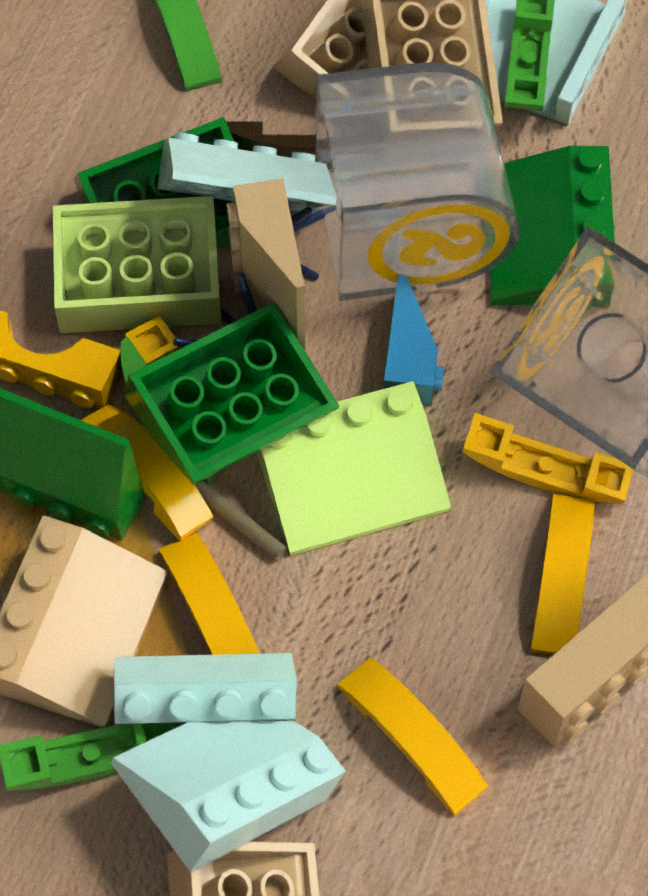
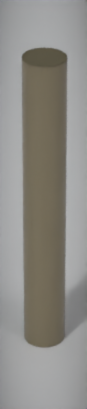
[195,481,287,561]

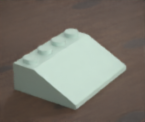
[157,133,337,214]
[110,719,346,872]

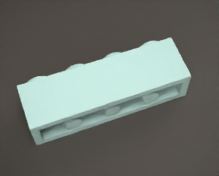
[114,653,297,724]

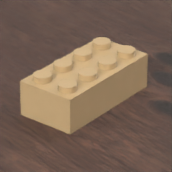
[518,573,648,748]

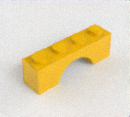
[0,310,123,409]

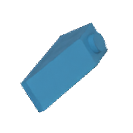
[383,274,444,406]

